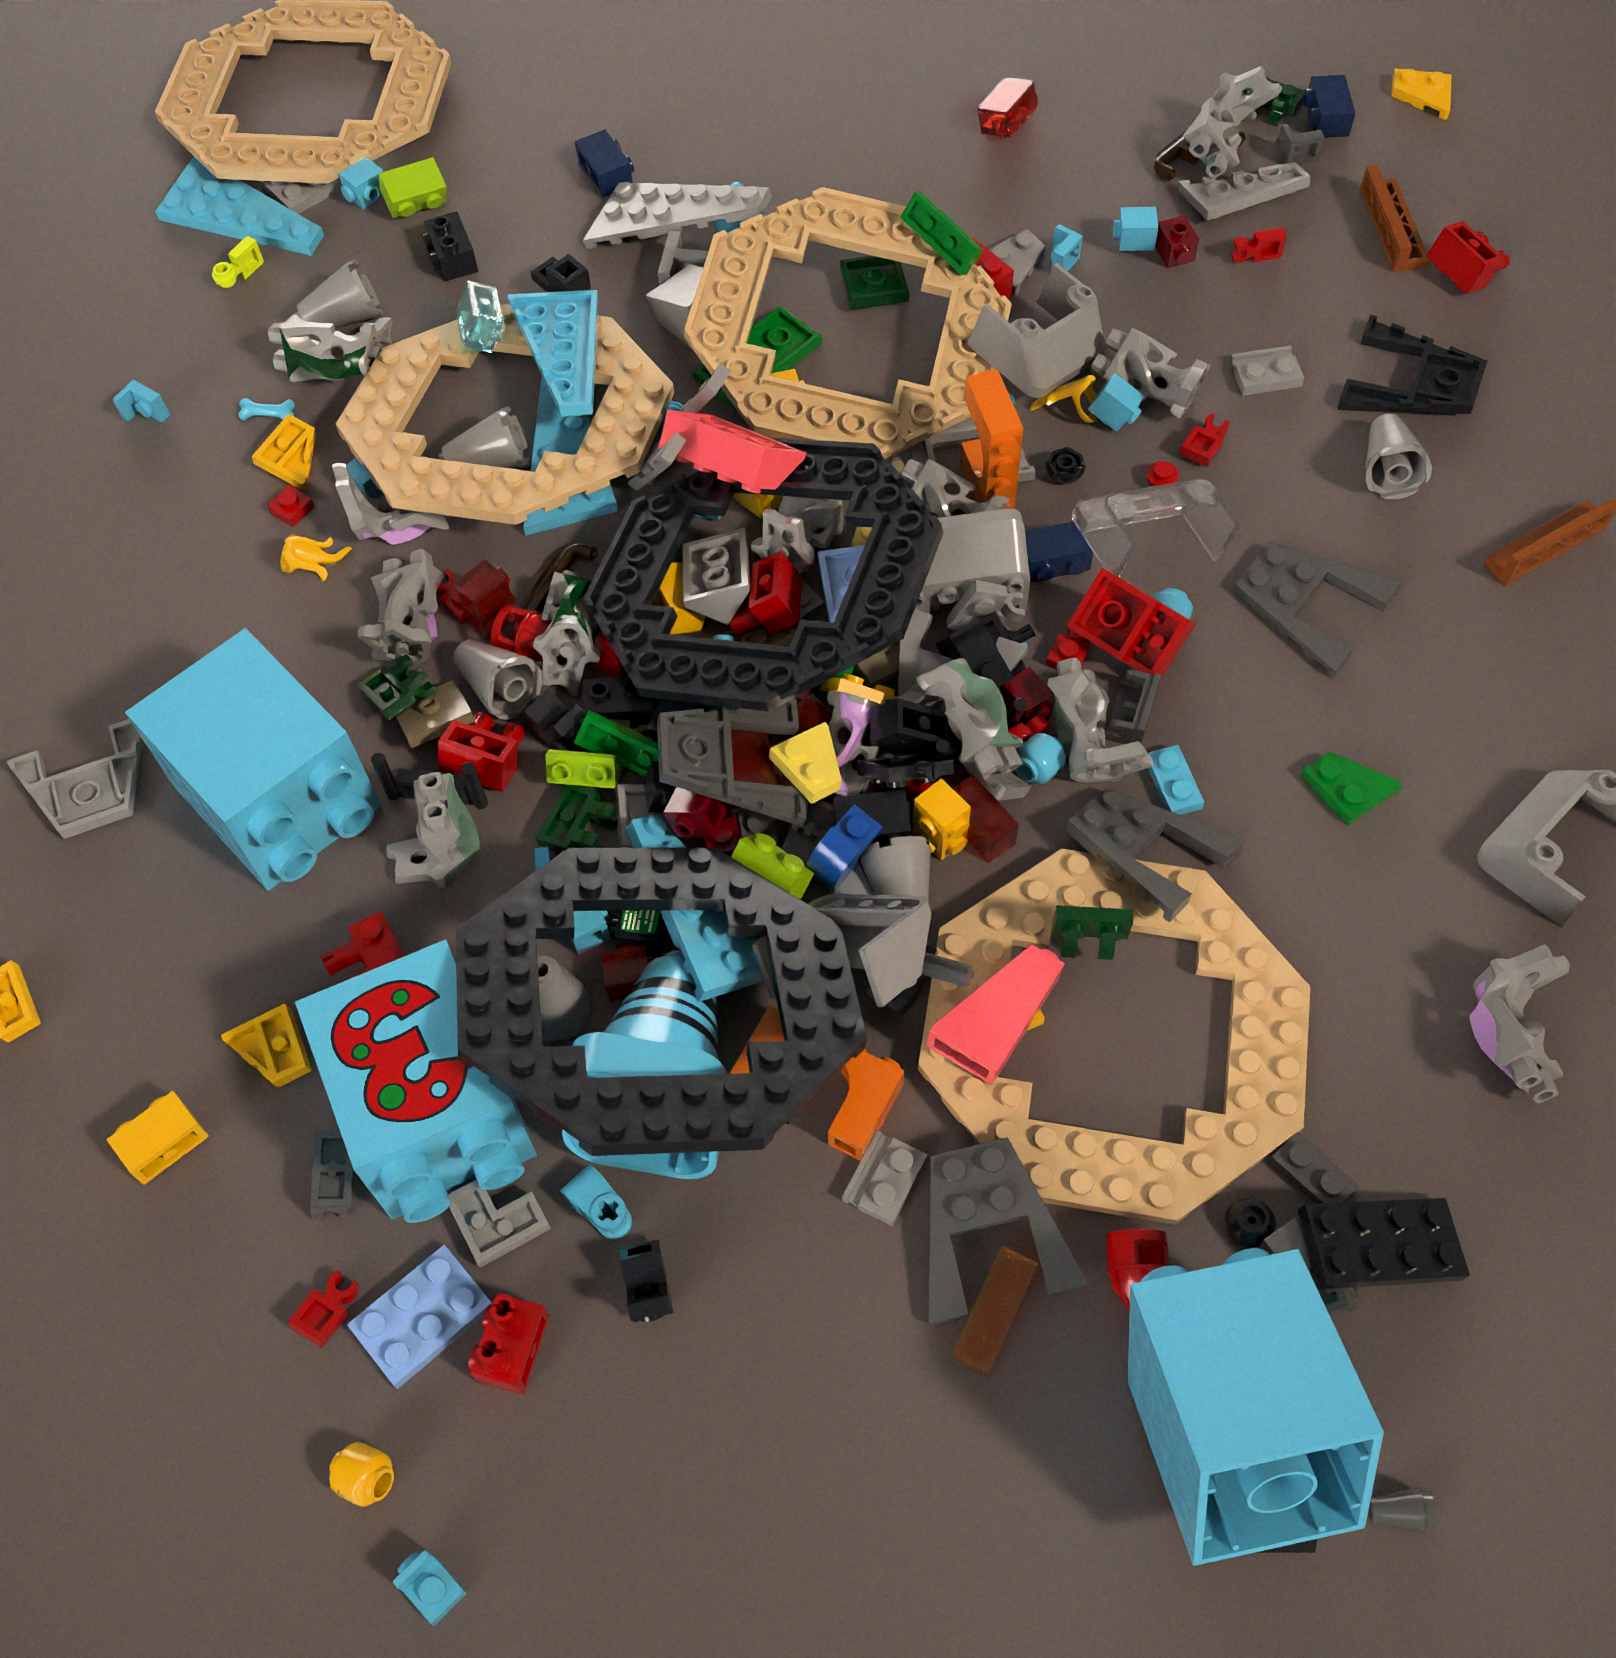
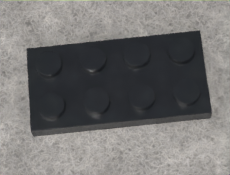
[1298,1198,1470,1289]

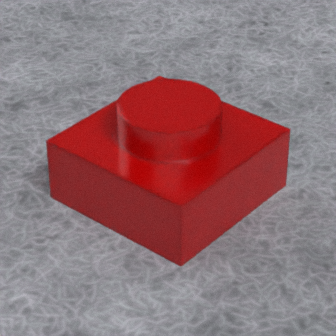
[267,485,315,527]

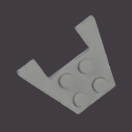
[898,609,1029,711]
[7,719,142,839]

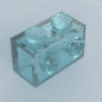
[456,280,504,353]

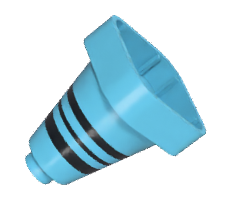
[562,950,727,1179]

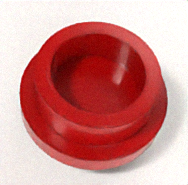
[1146,461,1179,492]

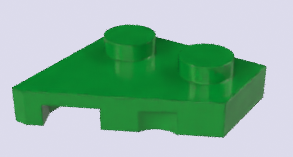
[1301,752,1402,826]

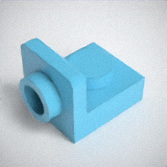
[1050,224,1083,271]
[113,380,170,423]
[392,1549,467,1626]

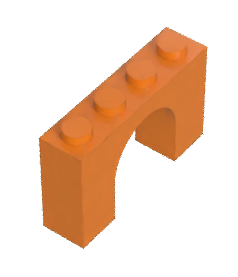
[960,369,1024,509]
[729,1005,905,1161]

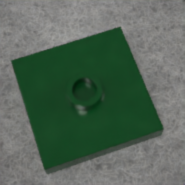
[840,255,909,310]

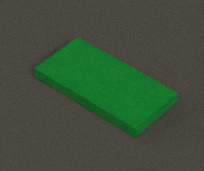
[693,306,822,410]

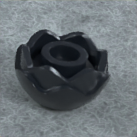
[1046,447,1086,484]
[1225,1197,1276,1248]

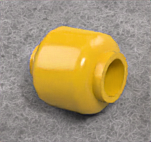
[329,1442,394,1507]

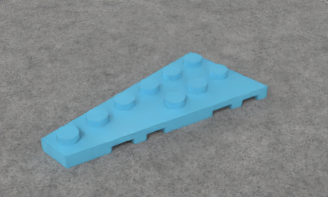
[155,156,324,256]
[507,290,599,416]
[524,377,618,535]
[626,814,764,1002]

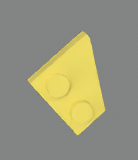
[769,722,842,804]

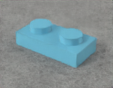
[1147,745,1205,815]

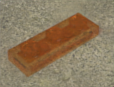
[951,1245,1038,1377]

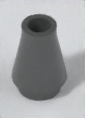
[1369,1487,1436,1533]

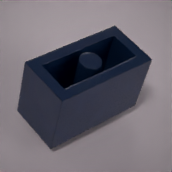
[1303,75,1356,138]
[575,129,634,198]
[1025,519,1094,582]

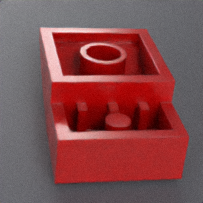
[1066,568,1197,681]

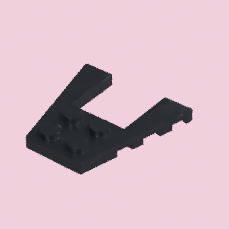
[1338,314,1487,414]

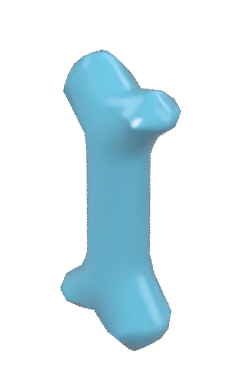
[238,398,295,421]

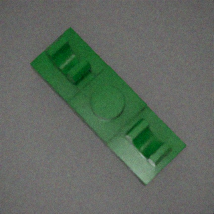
[900,191,983,275]
[573,710,659,777]

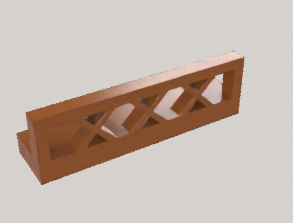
[1360,165,1430,272]
[1484,498,1616,586]

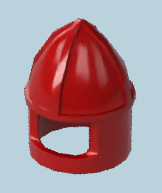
[490,604,552,662]
[1106,1229,1169,1311]

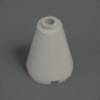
[295,259,383,327]
[439,406,531,469]
[1364,414,1432,499]
[453,639,543,720]
[859,836,931,903]
[537,956,591,1043]

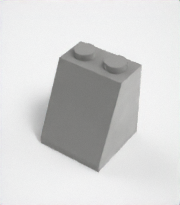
[645,264,703,350]

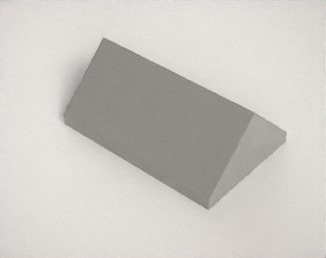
[683,528,750,625]

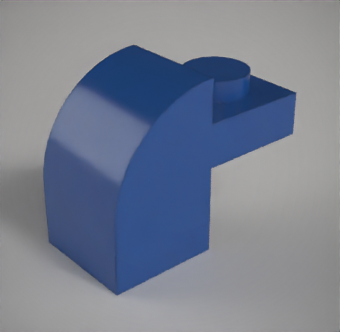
[806,804,883,893]

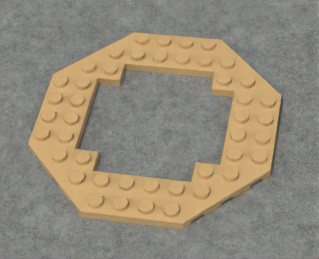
[155,0,451,184]
[684,187,1012,459]
[336,304,674,525]
[918,848,1310,1225]

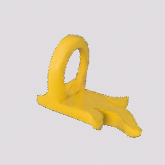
[1030,375,1098,423]
[280,534,352,582]

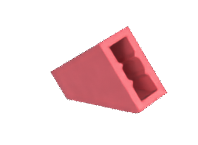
[926,945,1065,1085]

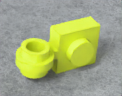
[212,236,264,288]

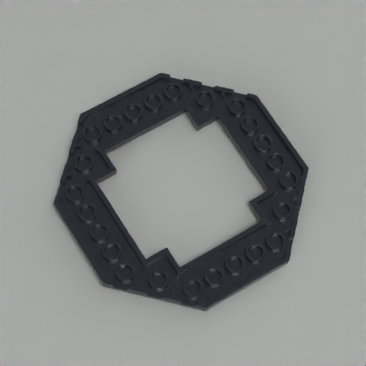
[583,438,944,712]
[456,847,867,1156]

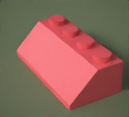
[658,409,806,493]

